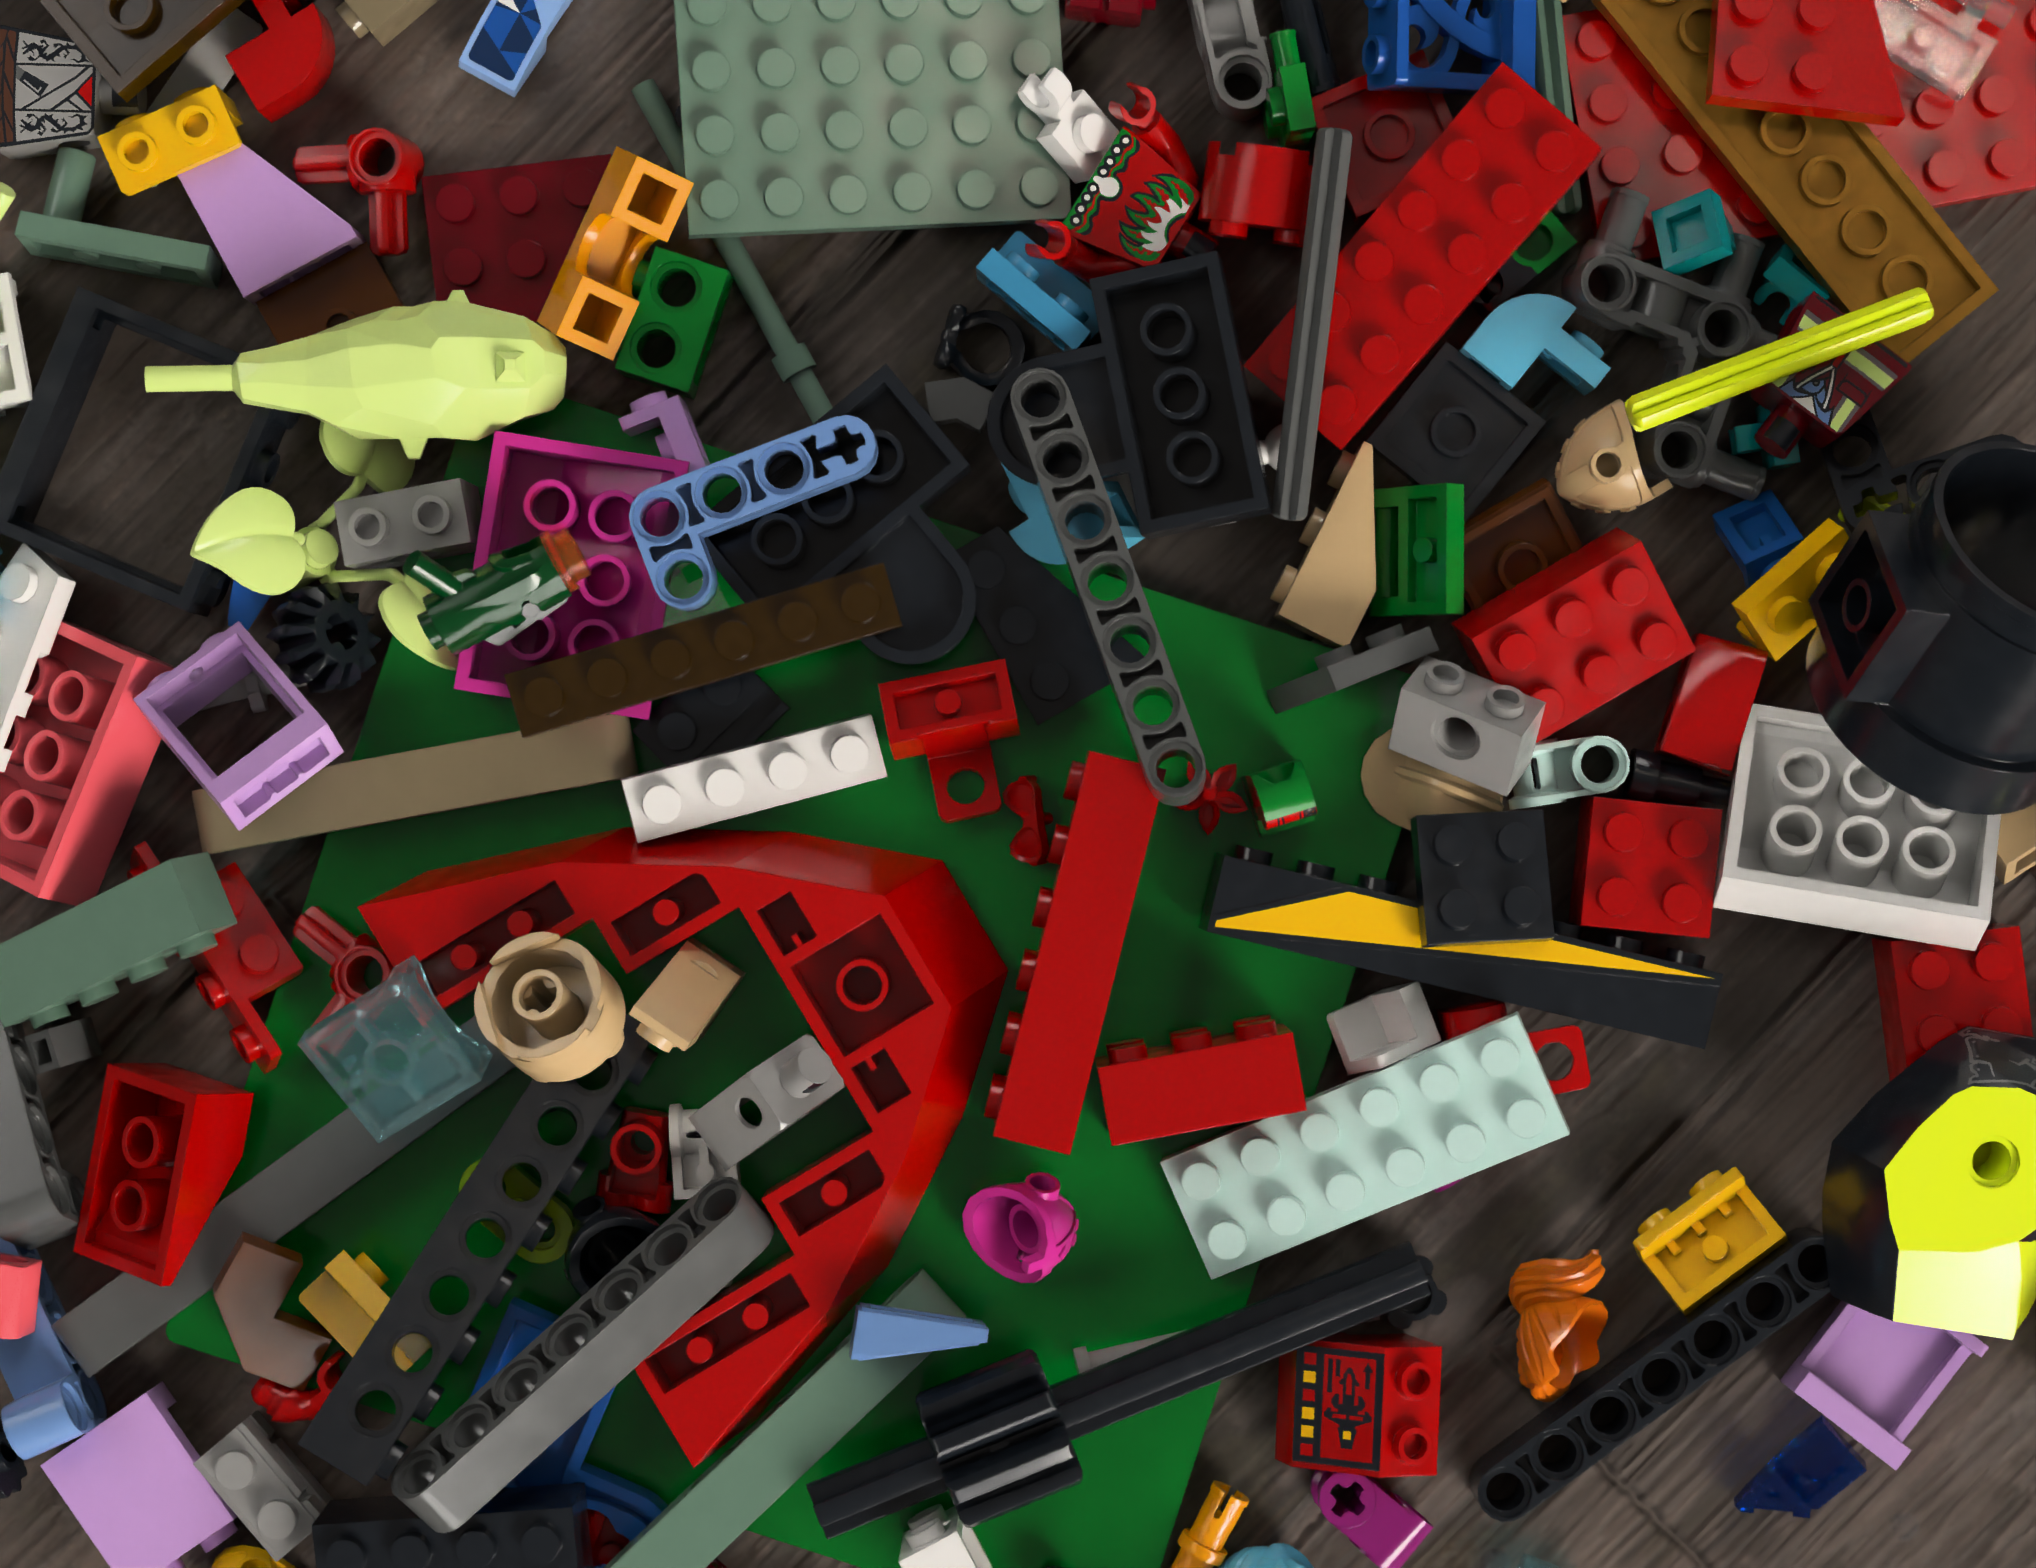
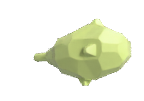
[144,290,567,459]

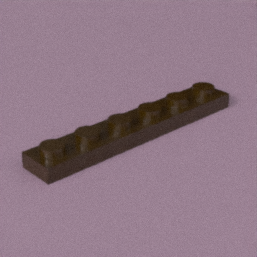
[504,562,903,738]

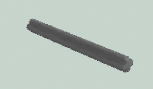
[1272,127,1353,521]

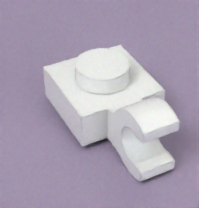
[1017,67,1119,184]

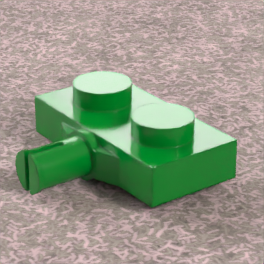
[1262,29,1316,151]

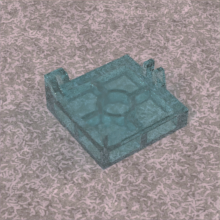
[298,955,493,1143]

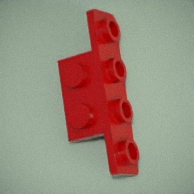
[127,841,303,1074]

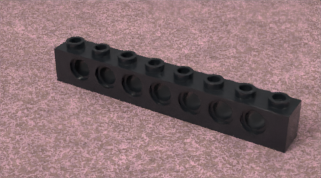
[298,1014,659,1486]

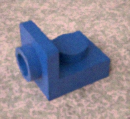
[1712,489,1804,590]

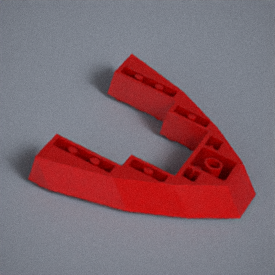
[357,827,1008,1468]

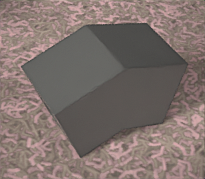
[924,377,993,435]
[24,1017,103,1075]

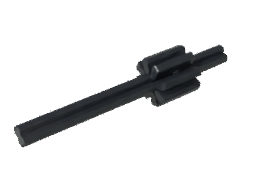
[806,1241,1431,1540]

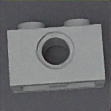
[333,478,482,569]
[1388,655,1546,797]

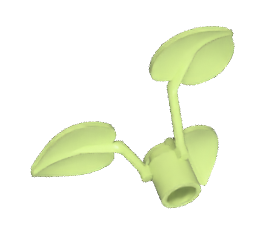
[190,421,459,671]

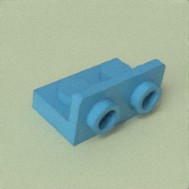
[976,231,1099,352]

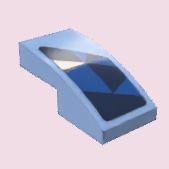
[459,0,573,98]

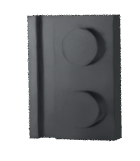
[633,671,791,766]

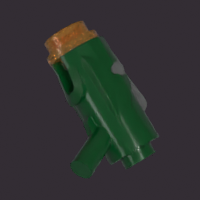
[403,528,592,655]

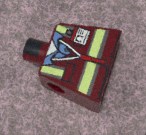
[1750,291,1912,459]

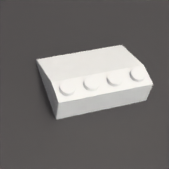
[1713,703,2001,951]

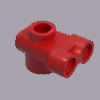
[595,1106,674,1214]

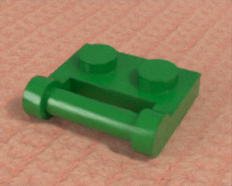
[1368,483,1464,618]

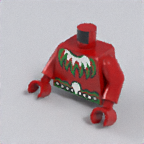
[1025,82,1219,284]

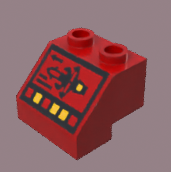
[1275,1332,1442,1478]

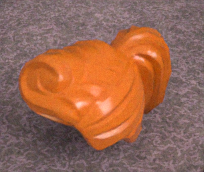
[1508,1249,1608,1403]

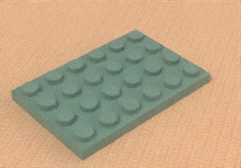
[673,0,1072,239]

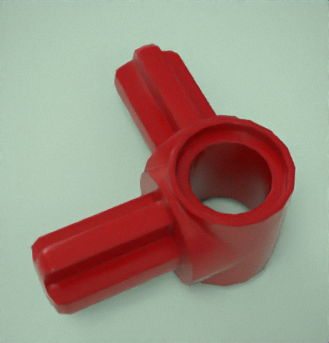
[292,127,425,257]
[293,906,407,1060]

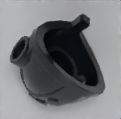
[563,1195,660,1298]

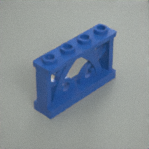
[1362,0,1537,95]

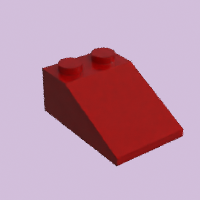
[73,1063,254,1286]

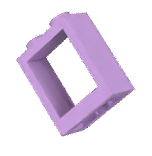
[133,621,344,831]

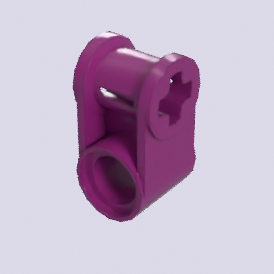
[1310,1470,1434,1568]

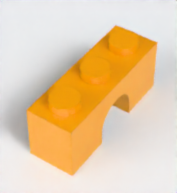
[537,146,694,361]

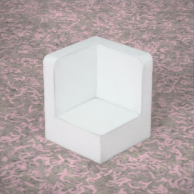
[1327,981,1442,1075]

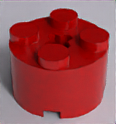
[1198,141,1313,248]

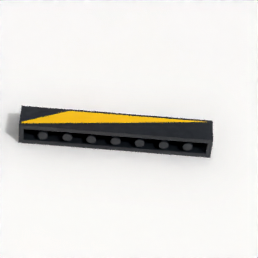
[1199,844,1723,1049]

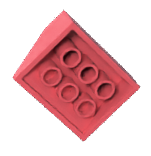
[0,619,175,906]

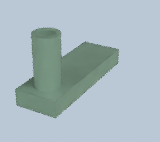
[14,147,223,290]

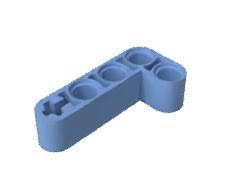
[629,415,878,612]
[0,1238,107,1460]

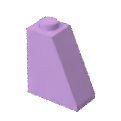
[177,143,367,306]

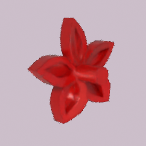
[1174,761,1249,835]

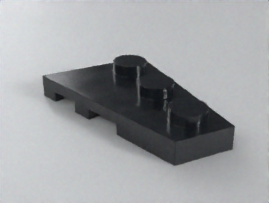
[956,526,1144,725]

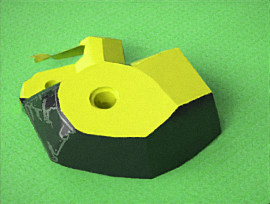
[1822,1026,2036,1340]

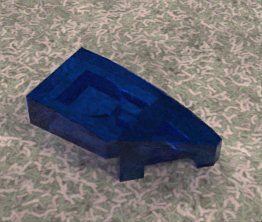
[1734,1415,1867,1518]

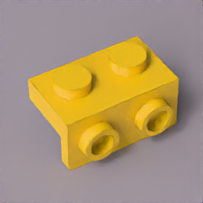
[97,85,243,196]
[1731,518,1849,662]
[1633,1167,1788,1316]
[299,1250,432,1372]

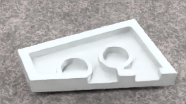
[0,543,76,772]

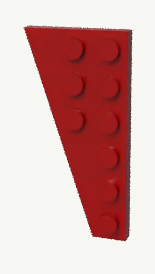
[1705,0,1906,127]

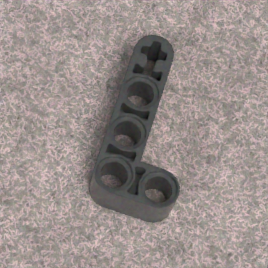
[0,1020,85,1250]

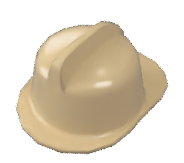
[1360,728,1504,831]

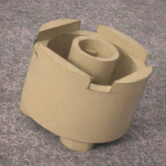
[474,931,626,1083]

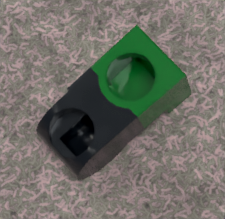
[1471,211,1577,319]

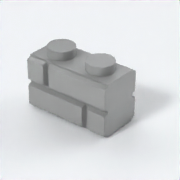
[193,1410,334,1562]

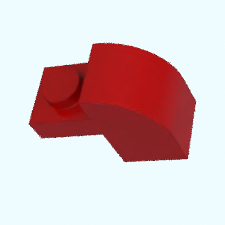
[225,0,335,123]

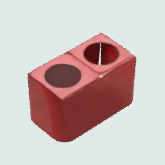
[1654,633,1768,777]

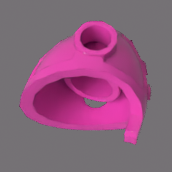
[962,1172,1079,1283]

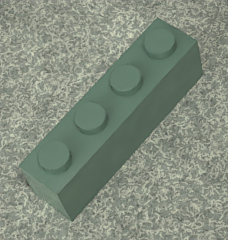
[0,852,238,1030]

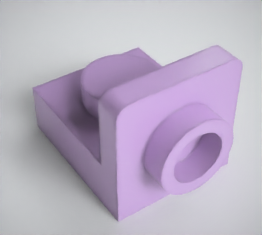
[618,391,710,472]

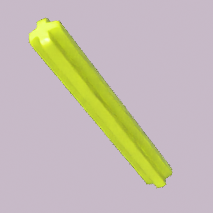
[1625,287,1934,432]

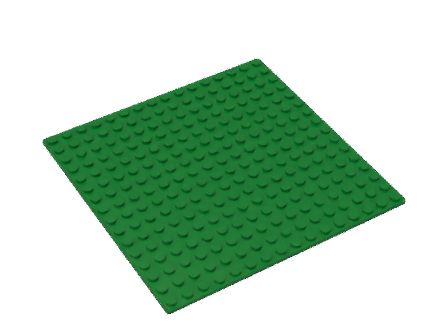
[166,398,1411,1568]

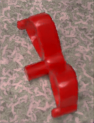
[1002,775,1053,866]

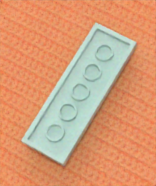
[1160,1011,1570,1280]

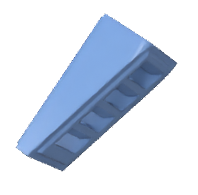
[849,1302,989,1361]

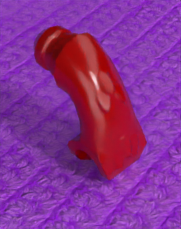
[251,1350,345,1423]

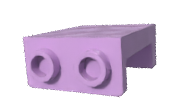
[1780,1300,1989,1470]
[40,1381,238,1568]

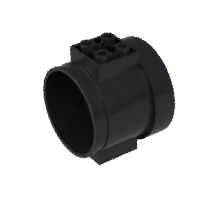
[1806,441,2036,815]

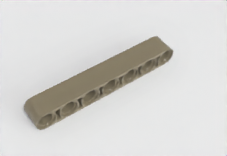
[191,714,639,854]

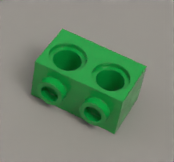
[615,246,734,400]

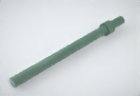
[631,79,833,424]

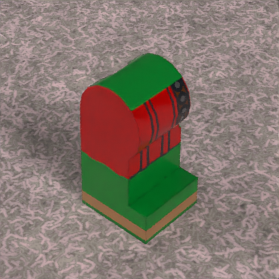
[1240,759,1317,838]

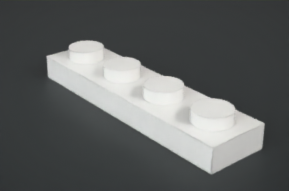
[620,713,887,843]

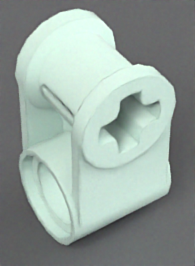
[1508,736,1630,810]

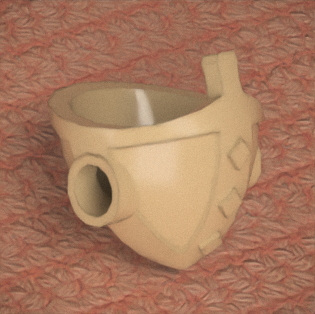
[1555,399,1673,514]

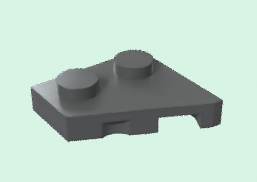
[1266,623,1439,714]

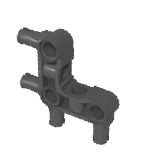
[1561,187,1778,501]

